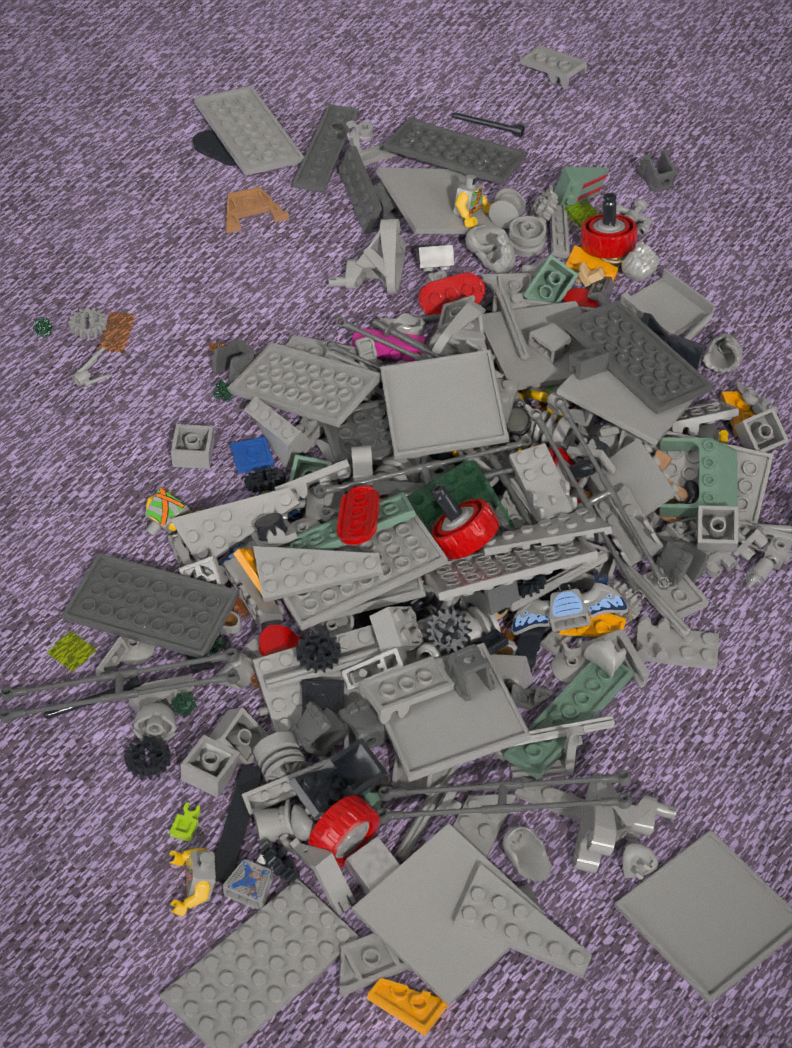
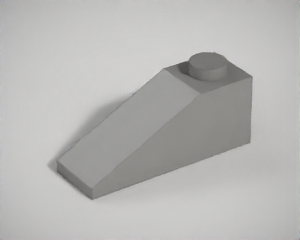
[341,647,410,691]
[128,675,195,713]

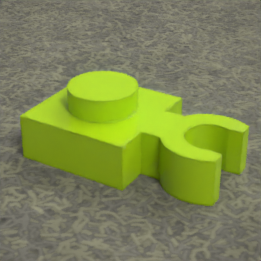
[169,802,201,842]

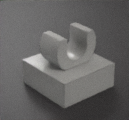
[751,399,777,414]
[434,792,462,816]

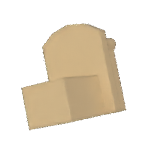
[575,263,605,287]

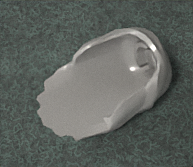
[465,224,509,254]
[380,313,425,336]
[503,826,552,883]

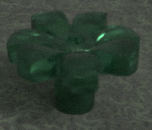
[213,380,233,402]
[209,633,227,656]

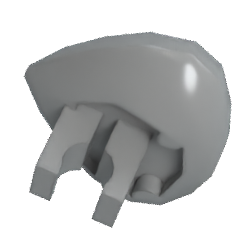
[291,805,322,841]
[623,842,658,880]

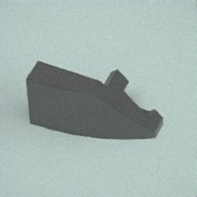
[518,687,554,710]

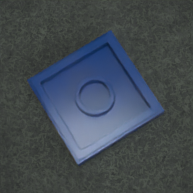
[229,436,274,474]

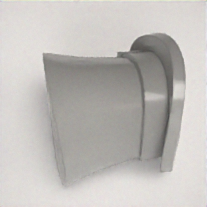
[489,188,526,229]
[252,799,296,846]

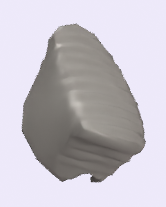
[584,635,627,678]
[217,652,256,690]

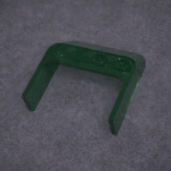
[409,460,515,534]

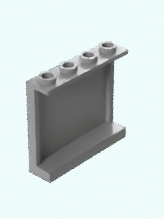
[620,268,715,343]
[586,438,681,516]

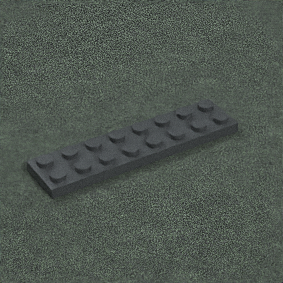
[293,104,359,193]

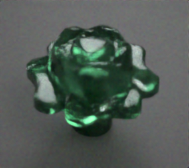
[33,317,53,338]
[172,692,197,717]

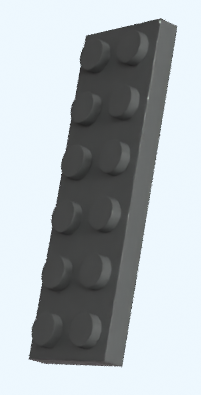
[339,145,382,234]

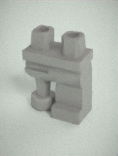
[682,530,736,579]

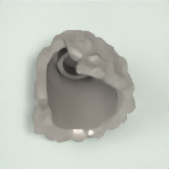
[476,233,516,274]
[622,241,660,282]
[702,334,743,374]

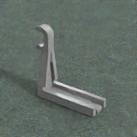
[346,121,398,165]
[562,629,650,687]
[509,725,585,780]
[279,833,356,916]

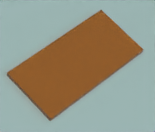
[98,312,136,353]

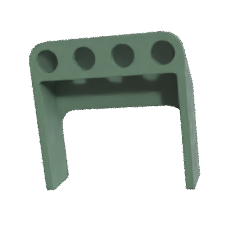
[660,438,738,517]

